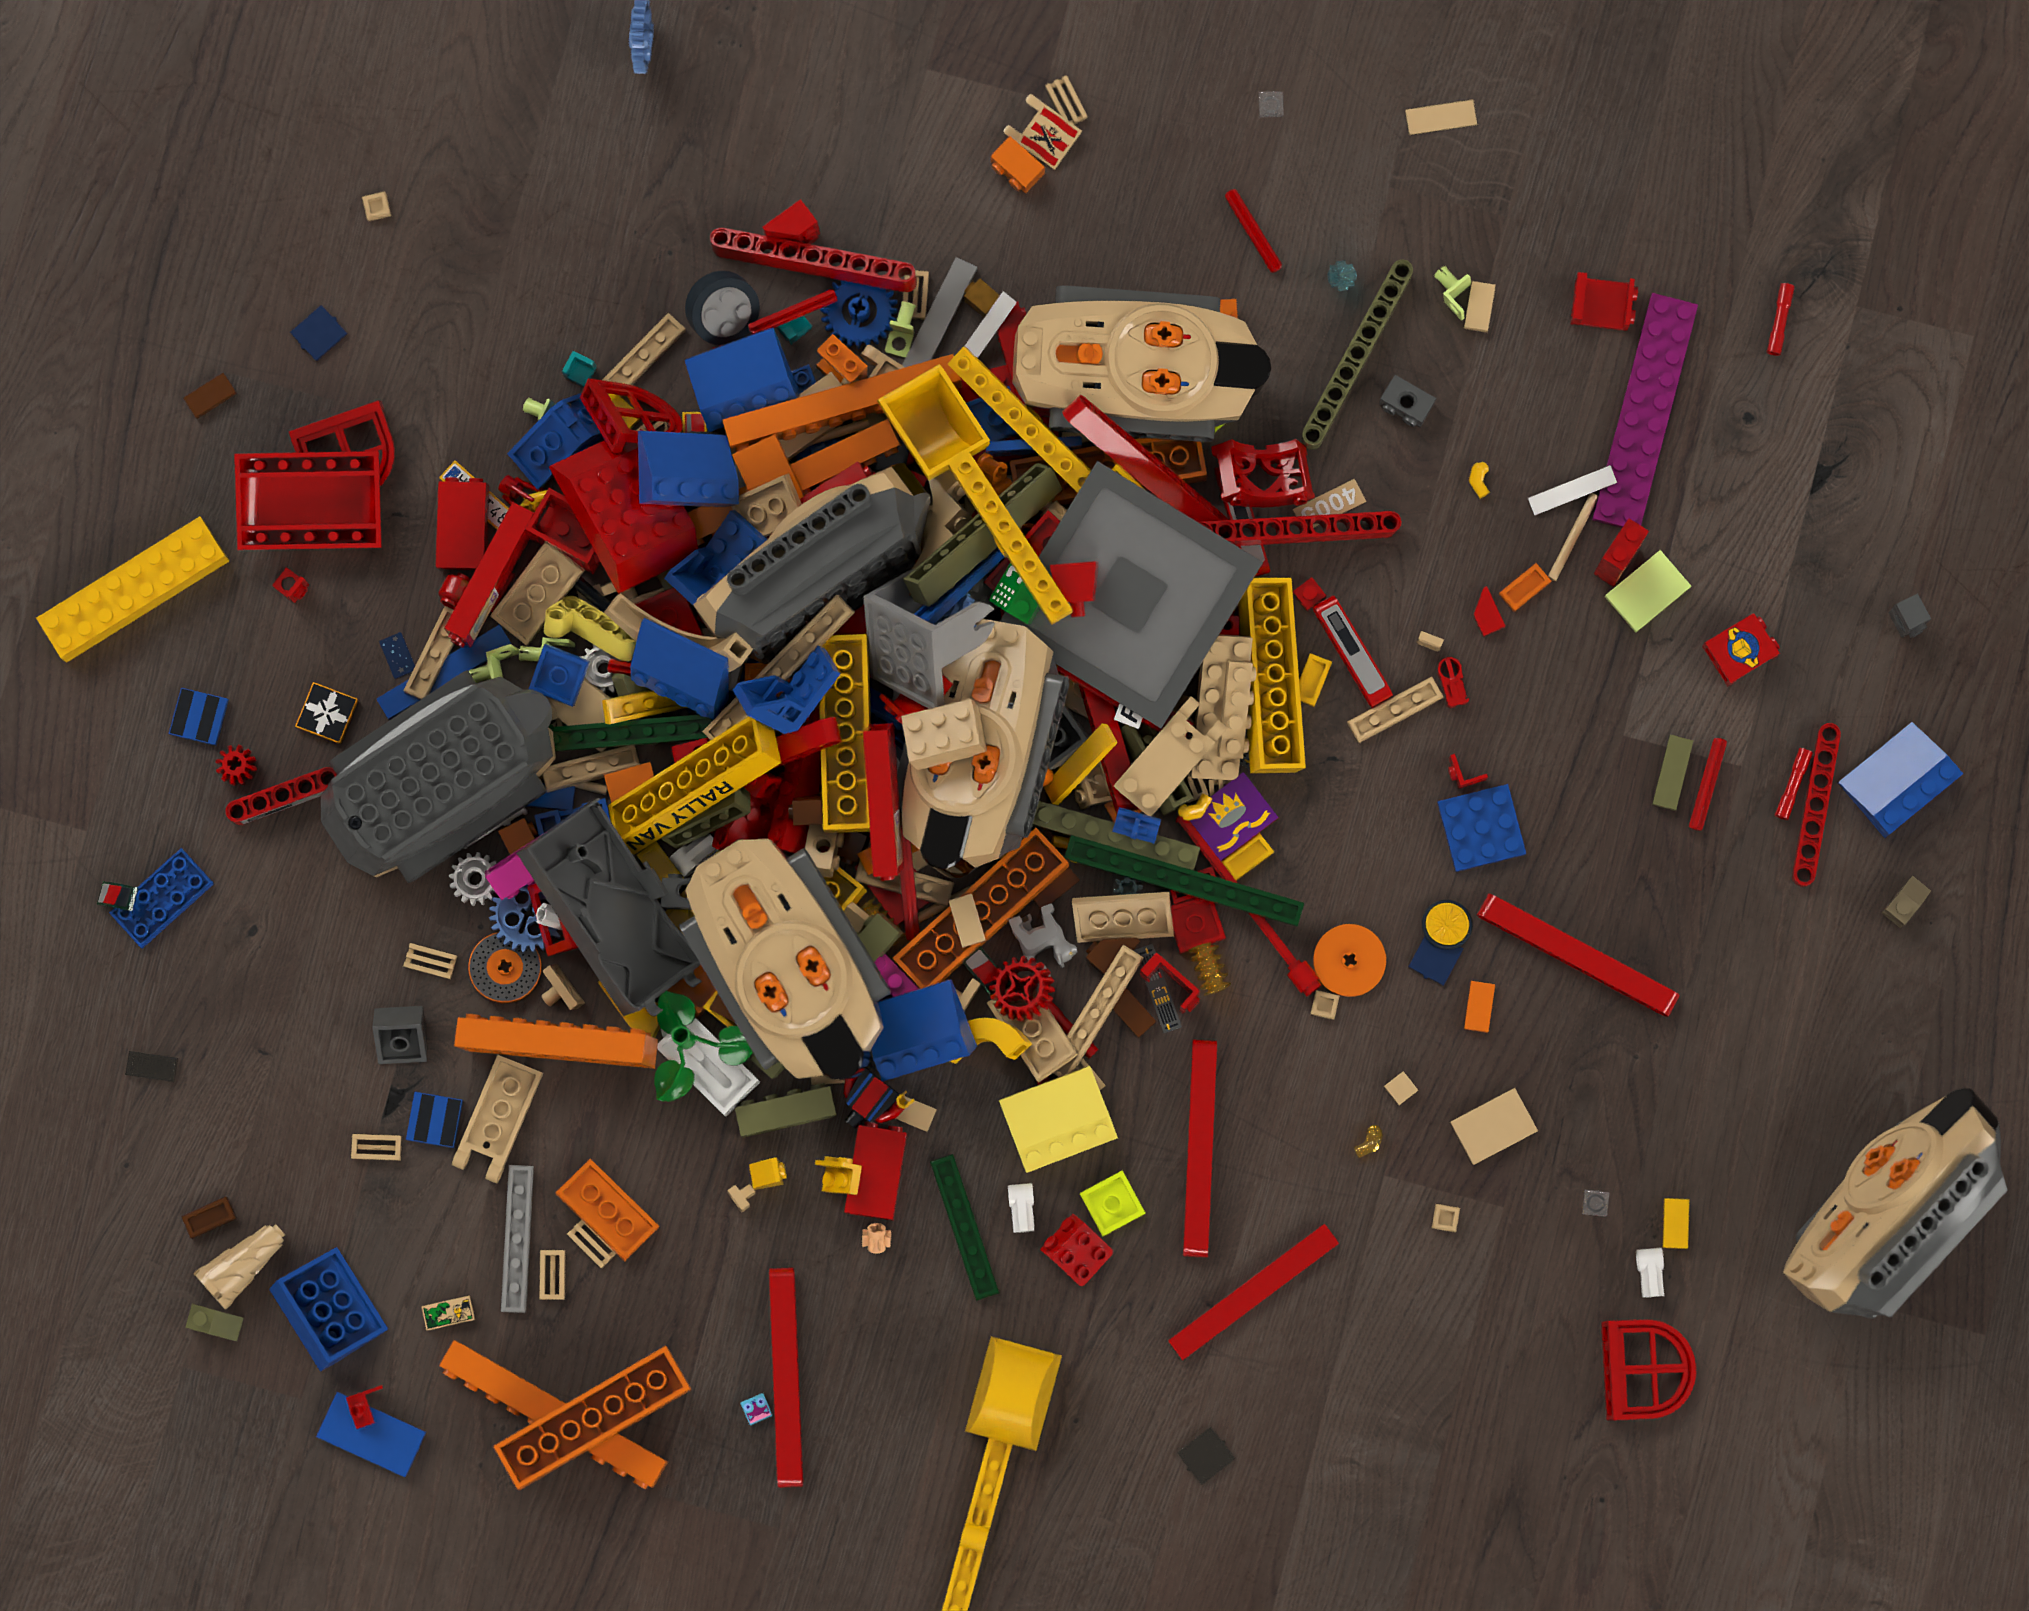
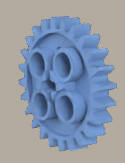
[629,0,654,74]
[489,884,560,953]

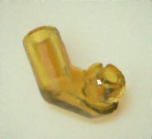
[1354,1125,1383,1158]

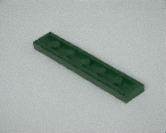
[930,1154,999,1301]

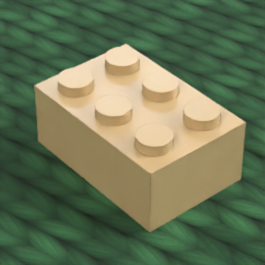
[901,698,987,770]

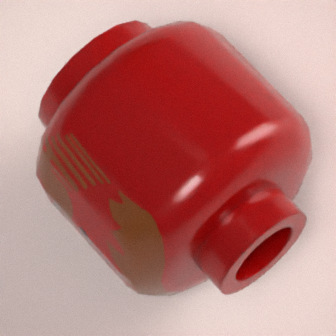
[438,573,470,610]

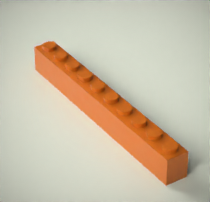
[722,354,962,453]
[688,419,903,546]
[439,1340,668,1489]

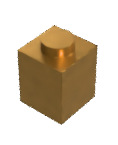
[964,279,1000,318]

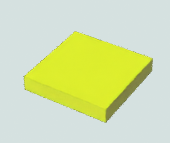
[1079,1170,1146,1237]

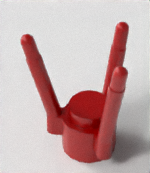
[498,475,545,505]

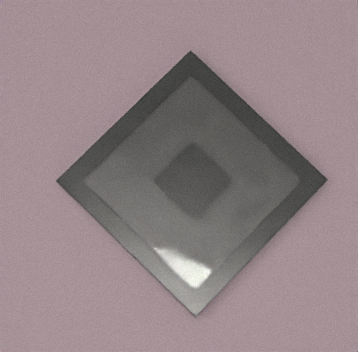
[1000,461,1263,729]

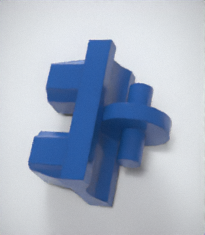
[1112,807,1161,843]

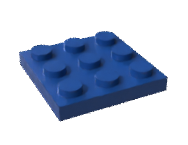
[1437,784,1526,872]

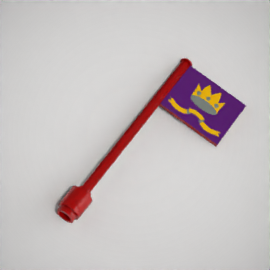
[1175,772,1322,997]

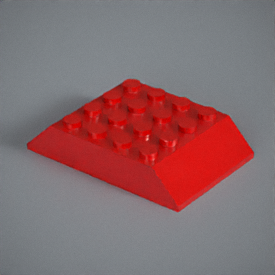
[549,429,698,594]
[234,451,382,550]

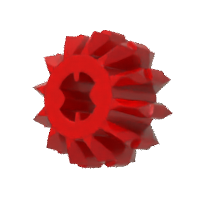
[216,745,257,786]

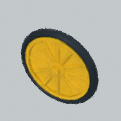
[1422,900,1473,949]

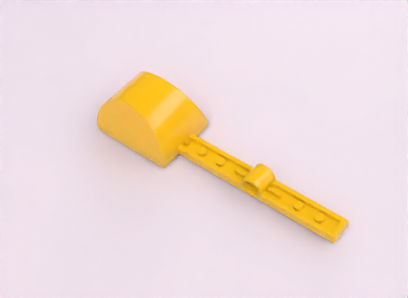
[948,346,1145,493]
[877,364,1072,625]
[942,1336,1062,1611]

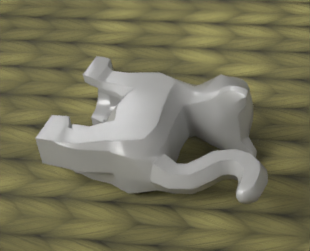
[1009,903,1077,988]

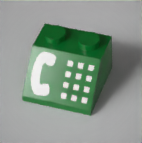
[989,562,1040,625]

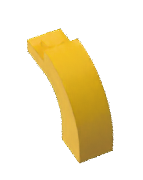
[949,1018,1032,1064]

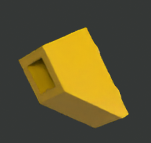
[749,1157,787,1190]

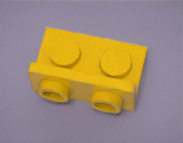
[815,1156,862,1195]

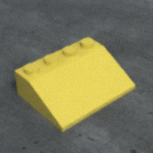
[999,1066,1118,1173]

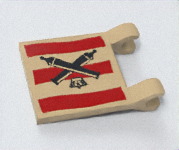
[1004,94,1082,170]

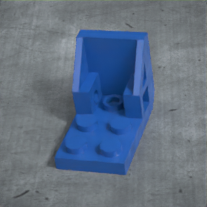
[507,393,603,490]
[664,510,768,606]
[733,645,840,734]

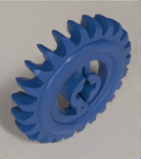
[820,280,899,349]

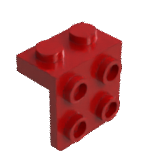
[1040,1214,1113,1286]

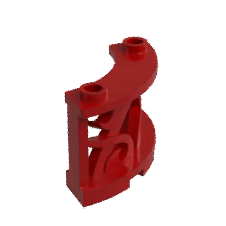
[1211,439,1315,508]

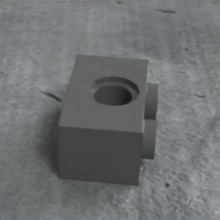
[1379,375,1436,428]
[1889,593,1931,638]
[661,874,693,910]

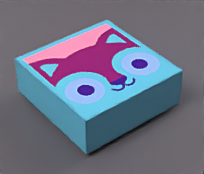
[741,1393,773,1425]

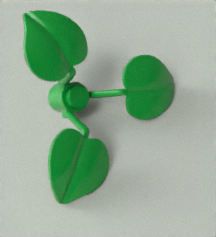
[654,991,753,1102]

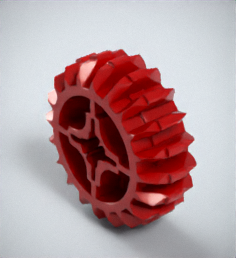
[989,956,1055,1022]

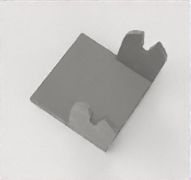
[864,569,995,709]

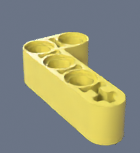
[544,596,636,661]

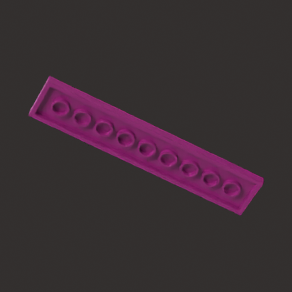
[1592,293,1698,528]

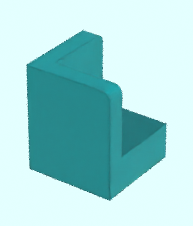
[776,316,812,345]
[562,351,597,387]

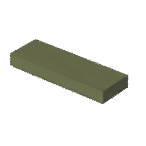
[1652,735,1693,811]

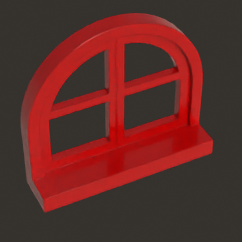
[580,378,683,454]
[289,400,395,487]
[1601,1320,1696,1421]

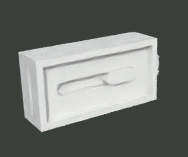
[657,1018,760,1117]

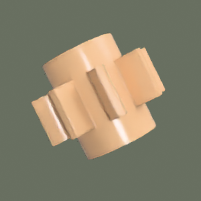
[862,1223,891,1254]

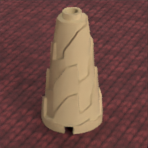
[193,1224,285,1310]

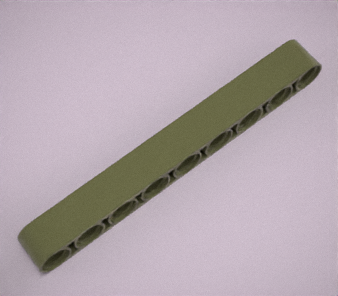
[1301,259,1413,450]

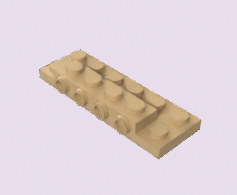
[1189,634,1256,780]

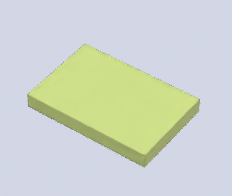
[1605,550,1691,633]

